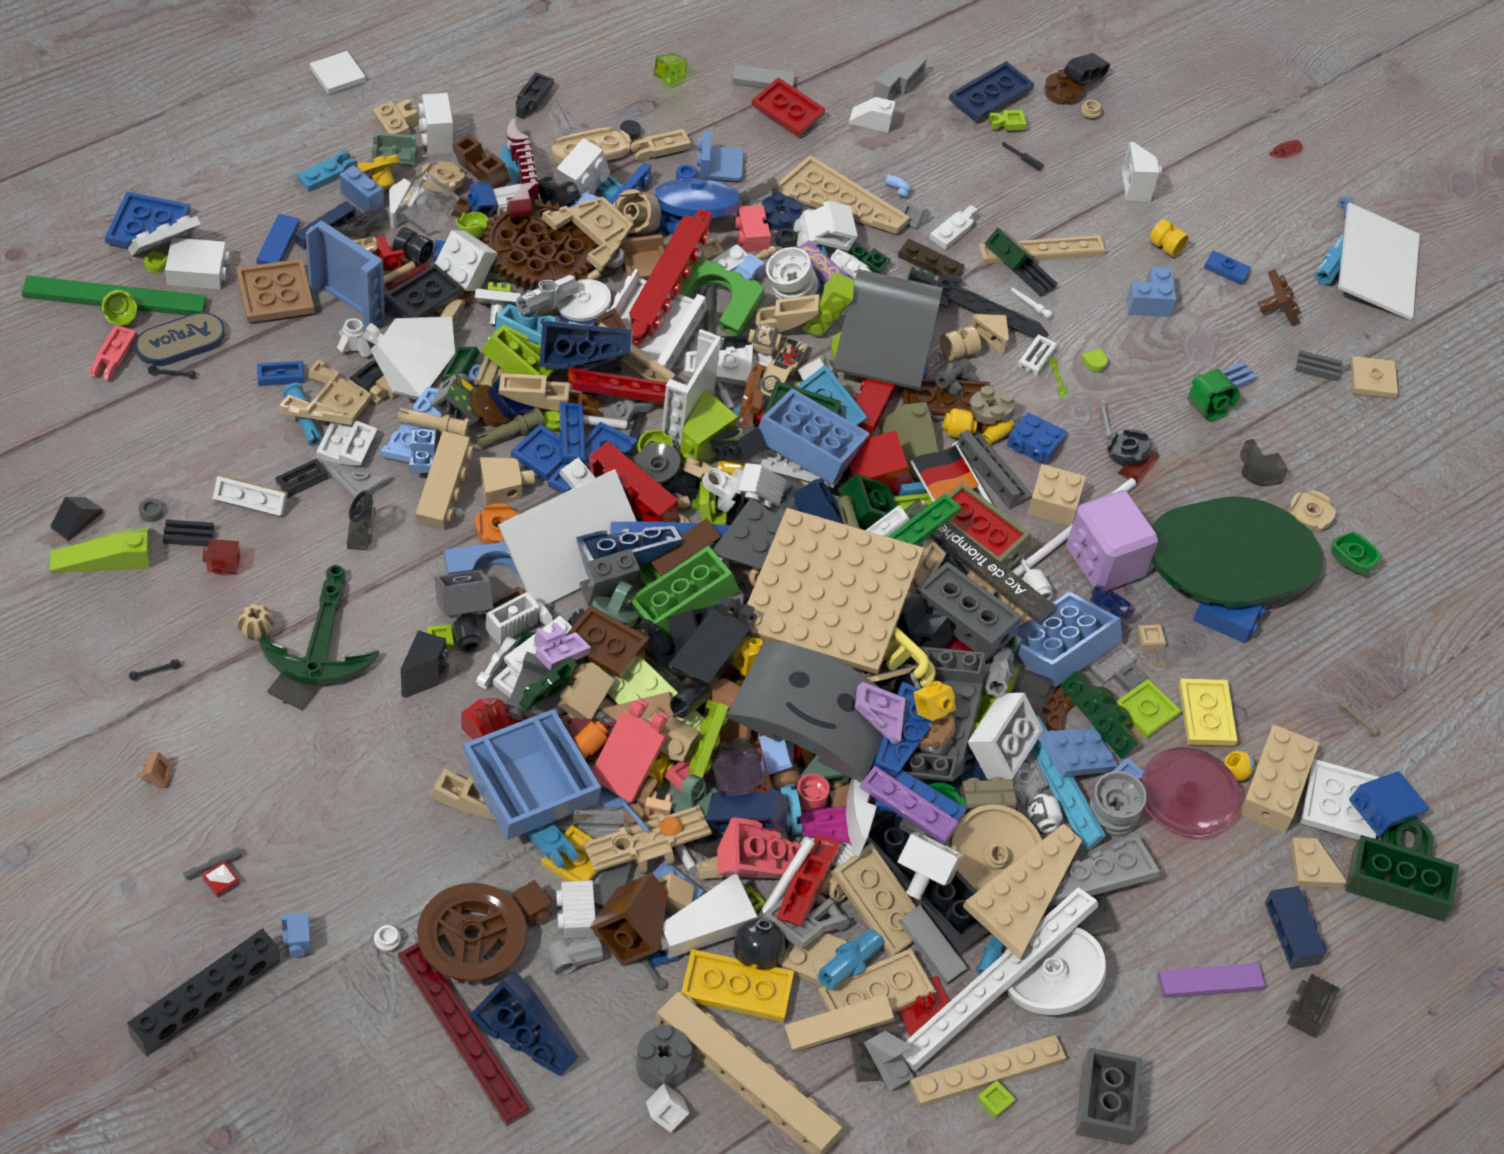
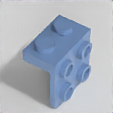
[697,130,743,181]

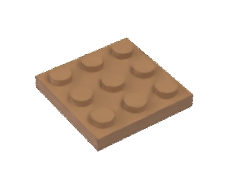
[236,259,314,323]

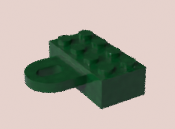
[1345,818,1459,921]

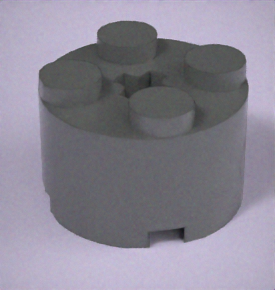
[636,1024,692,1089]

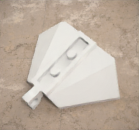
[363,317,455,400]

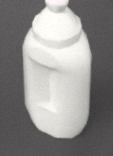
[536,601,553,626]

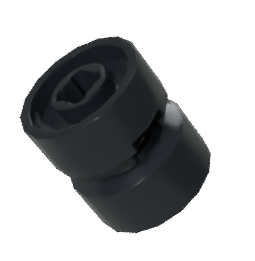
[392,227,434,265]

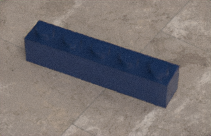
[294,201,356,250]

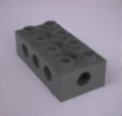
[916,562,1022,661]

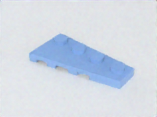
[380,387,443,463]

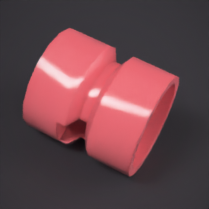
[797,773,830,812]

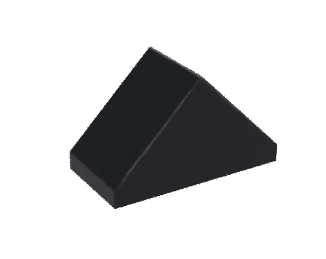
[50,497,103,541]

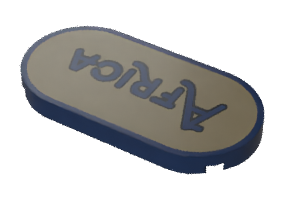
[135,312,225,366]

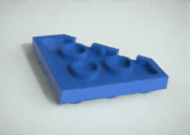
[105,191,191,248]

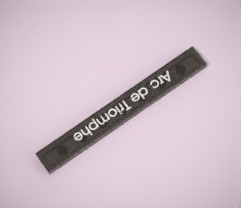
[904,498,1057,625]

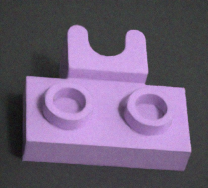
[534,622,591,671]

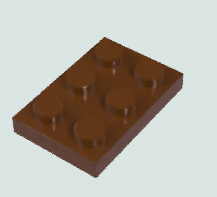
[565,606,650,679]

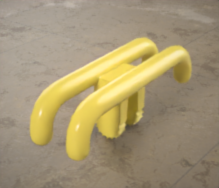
[883,627,936,687]

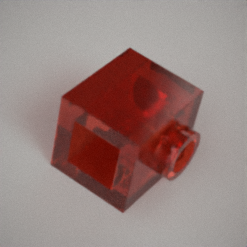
[202,539,241,575]

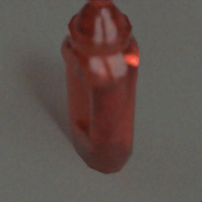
[1269,140,1303,157]

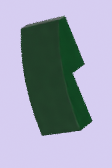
[845,241,891,273]

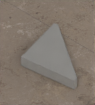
[329,469,391,500]

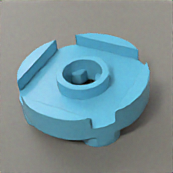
[780,784,802,836]

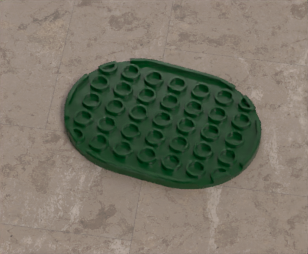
[1151,496,1322,608]

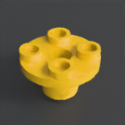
[357,154,401,190]

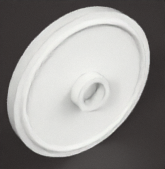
[556,279,611,321]

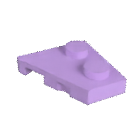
[855,682,905,744]

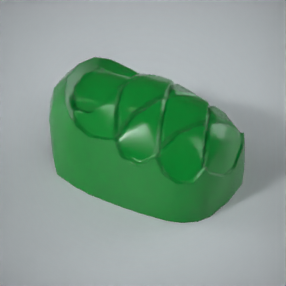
[1331,531,1381,575]

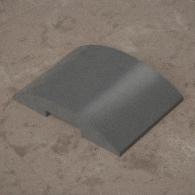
[832,269,943,390]

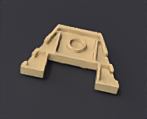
[541,197,633,272]
[279,360,371,425]

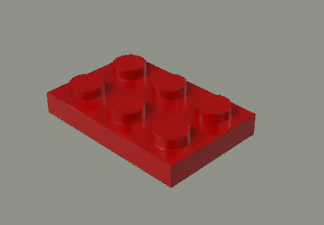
[752,77,825,137]

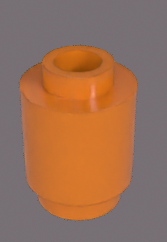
[574,721,609,759]

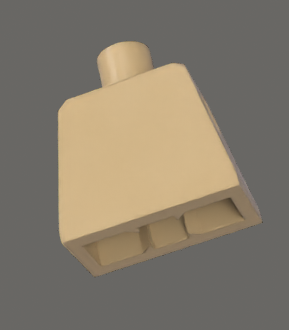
[480,457,535,506]

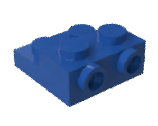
[1007,412,1067,465]

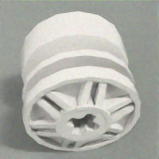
[766,247,819,299]

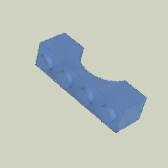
[444,541,520,577]

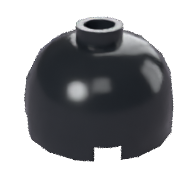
[733,919,786,970]

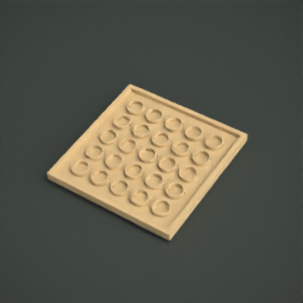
[747,508,924,674]

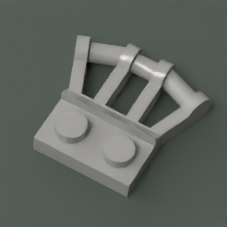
[762,887,850,950]

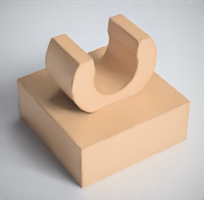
[644,791,672,820]

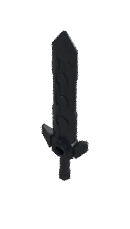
[909,269,1049,337]

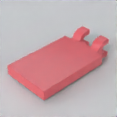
[592,699,670,803]

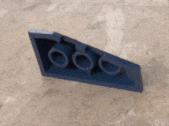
[576,526,682,579]

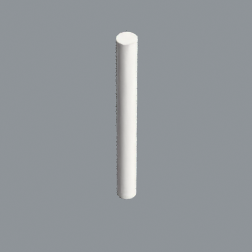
[757,838,815,919]

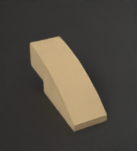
[756,294,820,332]
[499,373,570,411]
[429,769,495,820]

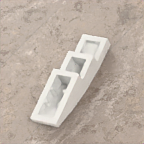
[846,779,877,856]

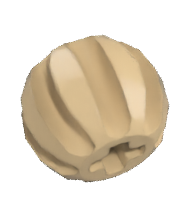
[237,603,274,640]

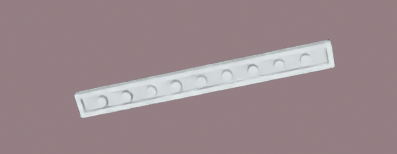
[902,887,1098,1071]

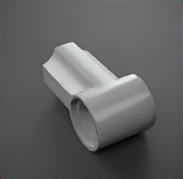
[546,936,603,975]

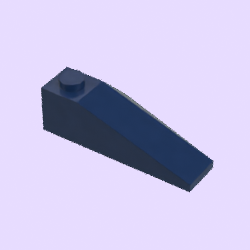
[539,321,633,369]
[470,972,579,1076]

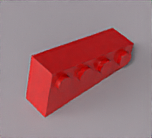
[589,441,679,522]

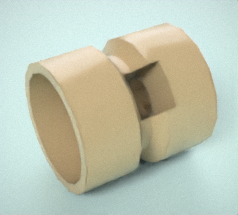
[940,326,981,361]

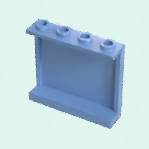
[306,220,385,328]

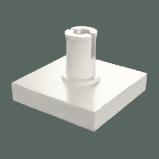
[475,289,521,325]

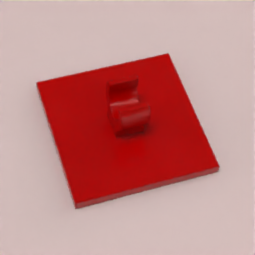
[898,976,949,1037]

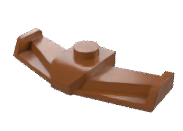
[738,363,766,427]

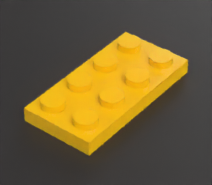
[681,949,794,1022]

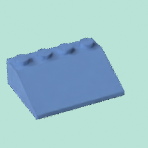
[758,388,870,484]
[1016,591,1123,687]

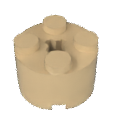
[613,189,661,235]

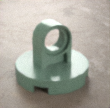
[591,581,639,628]
[670,774,718,822]

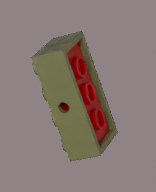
[938,482,1031,575]

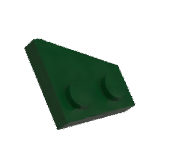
[519,657,577,711]

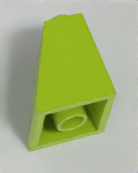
[680,390,738,466]

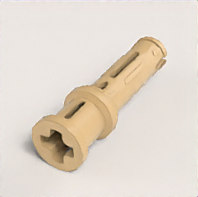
[398,408,470,437]

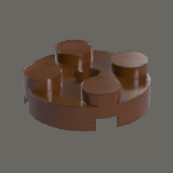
[1044,69,1085,105]

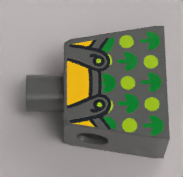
[431,373,479,426]

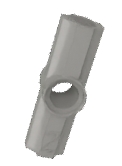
[516,275,578,315]
[985,646,1015,697]

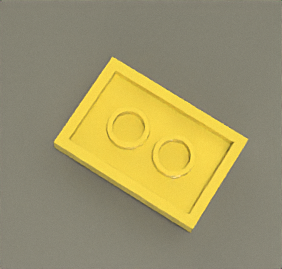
[1179,679,1237,746]

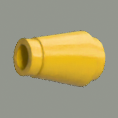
[982,419,1015,444]

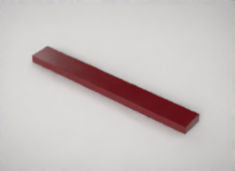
[398,943,530,1127]

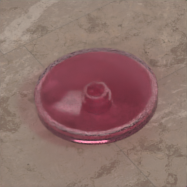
[1140,747,1240,837]

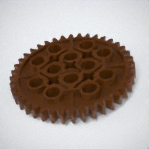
[483,200,598,290]

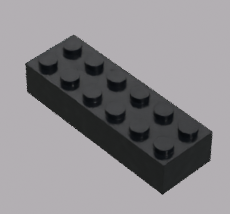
[863,811,990,955]

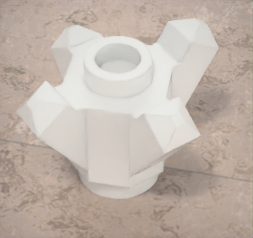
[337,318,372,358]

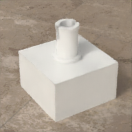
[898,832,964,900]

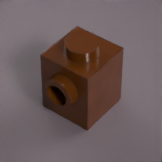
[512,879,553,928]

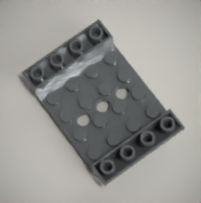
[869,647,986,781]

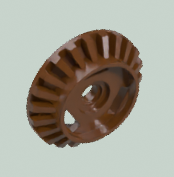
[417,883,527,984]

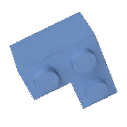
[1126,267,1176,317]

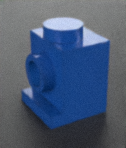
[467,182,498,217]

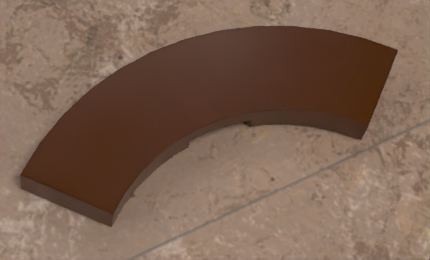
[1039,674,1090,731]

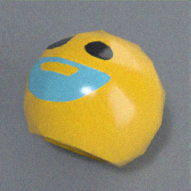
[1223,750,1255,781]

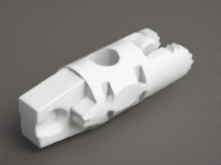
[830,249,872,280]

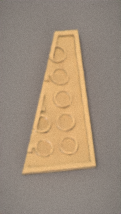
[963,824,1082,959]

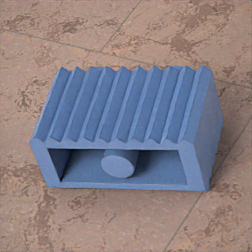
[340,166,384,215]

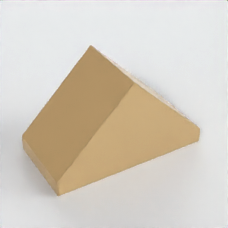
[971,314,1009,355]

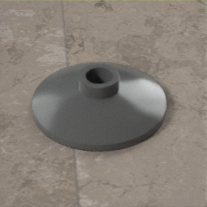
[634,443,681,483]

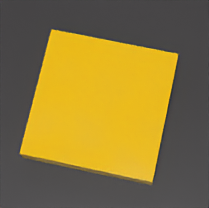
[541,825,600,881]

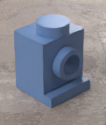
[281,913,311,957]

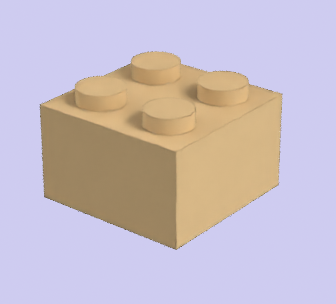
[1027,464,1086,526]

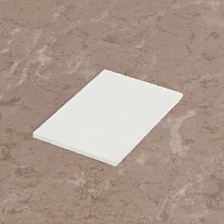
[1338,202,1420,320]
[498,469,637,606]

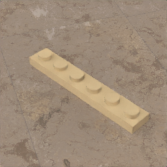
[909,1035,1066,1108]

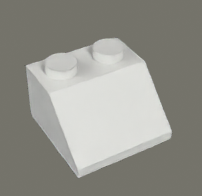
[1121,142,1162,202]

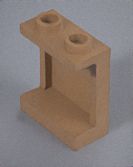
[620,234,664,281]

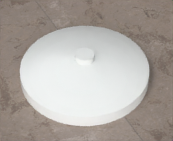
[1005,927,1106,1015]

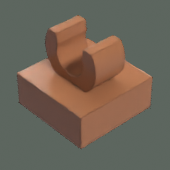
[139,752,173,788]

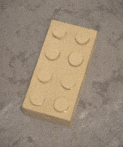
[1239,724,1319,833]

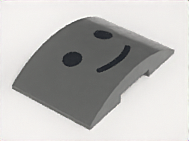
[726,641,883,783]

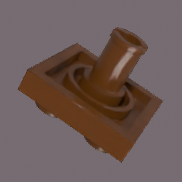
[1257,269,1301,326]

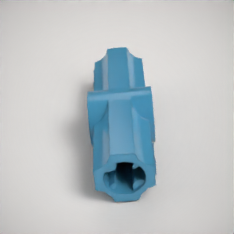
[1315,235,1344,285]
[817,929,884,989]

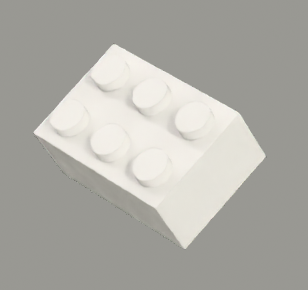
[968,693,1043,780]

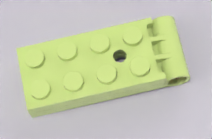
[607,656,705,763]

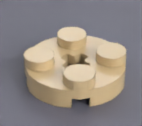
[421,161,465,194]
[683,457,731,484]
[1289,490,1336,534]

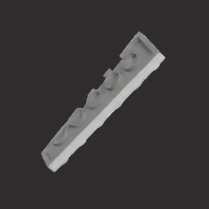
[1047,835,1160,908]

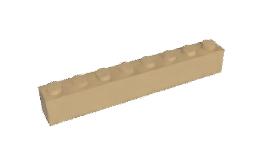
[655,992,842,1154]

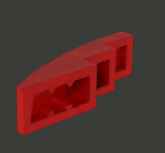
[776,834,841,927]

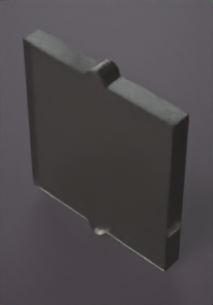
[267,669,322,711]

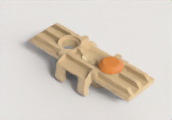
[583,805,711,874]

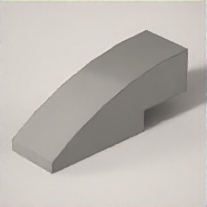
[873,56,927,100]

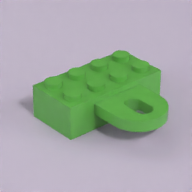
[629,546,740,638]

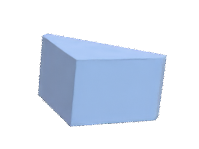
[759,734,795,775]

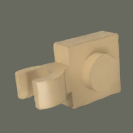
[370,376,398,404]

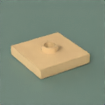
[1350,356,1398,398]

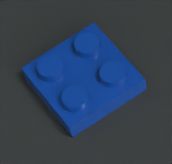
[511,424,564,480]

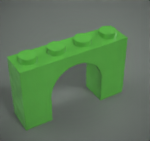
[680,255,765,336]

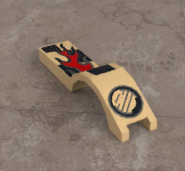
[757,337,809,396]

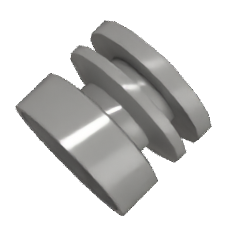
[1089,771,1146,837]

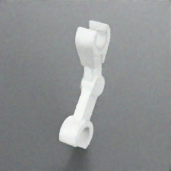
[476,636,517,689]

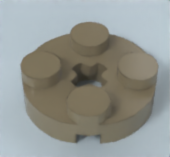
[970,386,1015,424]

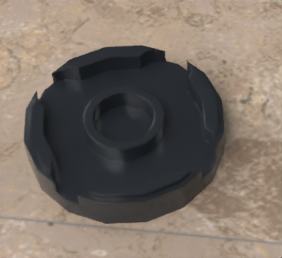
[1107,429,1152,465]

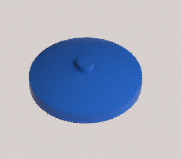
[655,178,740,218]

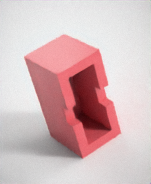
[734,205,771,252]

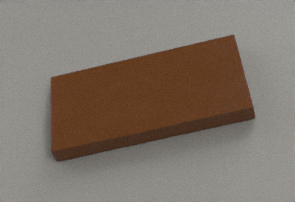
[901,378,991,416]

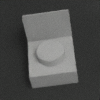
[864,1031,914,1091]

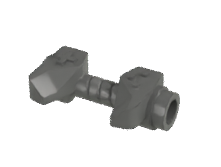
[936,358,977,395]

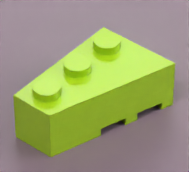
[481,324,556,379]

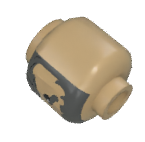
[748,324,782,355]

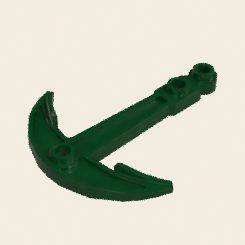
[259,565,379,685]

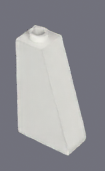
[660,874,757,959]

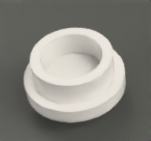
[374,925,401,951]

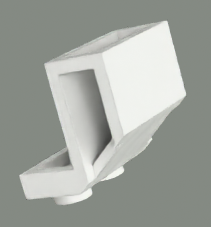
[794,201,858,251]

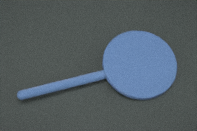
[598,786,649,832]

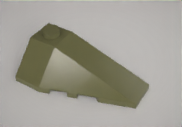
[879,402,938,491]

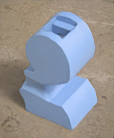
[732,253,765,281]

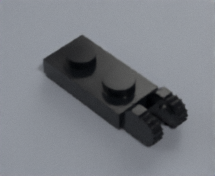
[636,619,682,681]

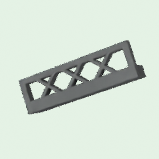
[958,430,1032,510]

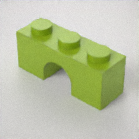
[801,272,854,338]

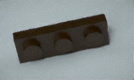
[898,238,965,277]

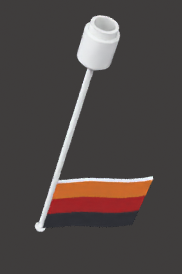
[910,442,1053,604]

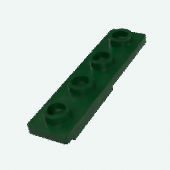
[1061,671,1139,759]

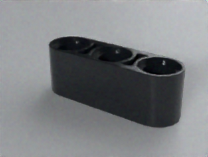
[1064,53,1110,84]

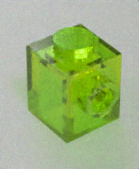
[654,53,687,83]

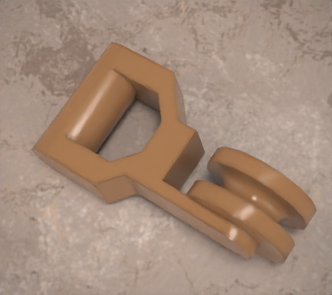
[624,777,657,826]

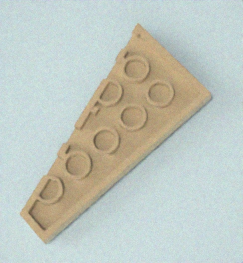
[771,155,910,234]

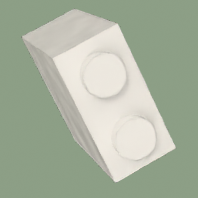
[165,238,230,289]

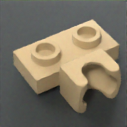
[373,99,420,135]

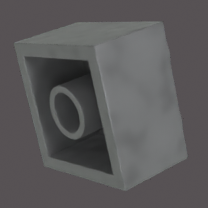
[434,569,493,618]

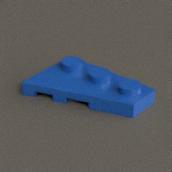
[875,770,966,821]

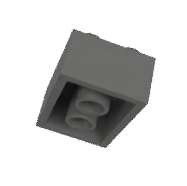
[1075,1048,1142,1145]

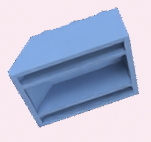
[463,709,601,840]

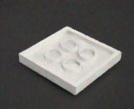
[1300,759,1380,840]

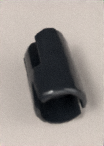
[670,682,712,718]

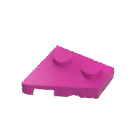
[800,806,851,843]

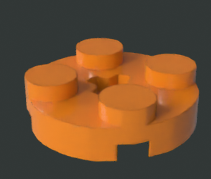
[475,503,520,545]

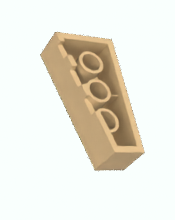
[416,431,474,530]

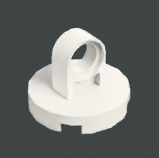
[702,467,743,513]

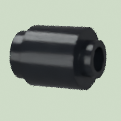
[452,615,481,653]

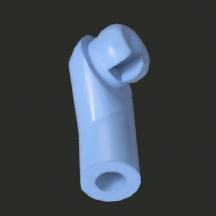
[885,174,911,198]

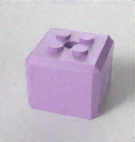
[1066,490,1158,592]

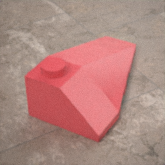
[717,817,801,879]

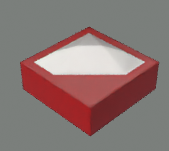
[202,861,240,898]

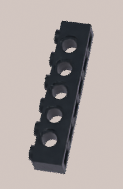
[127,928,281,1056]

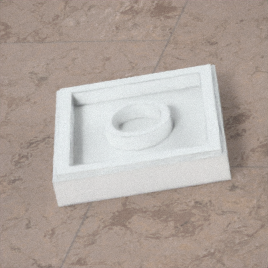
[310,51,366,95]

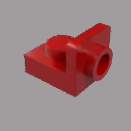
[376,236,405,271]

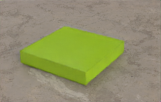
[1116,679,1182,740]

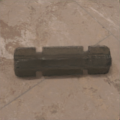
[739,177,779,205]

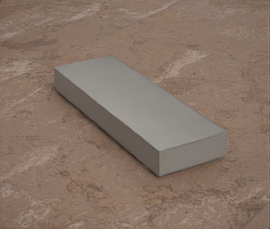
[732,64,795,88]
[898,905,967,984]

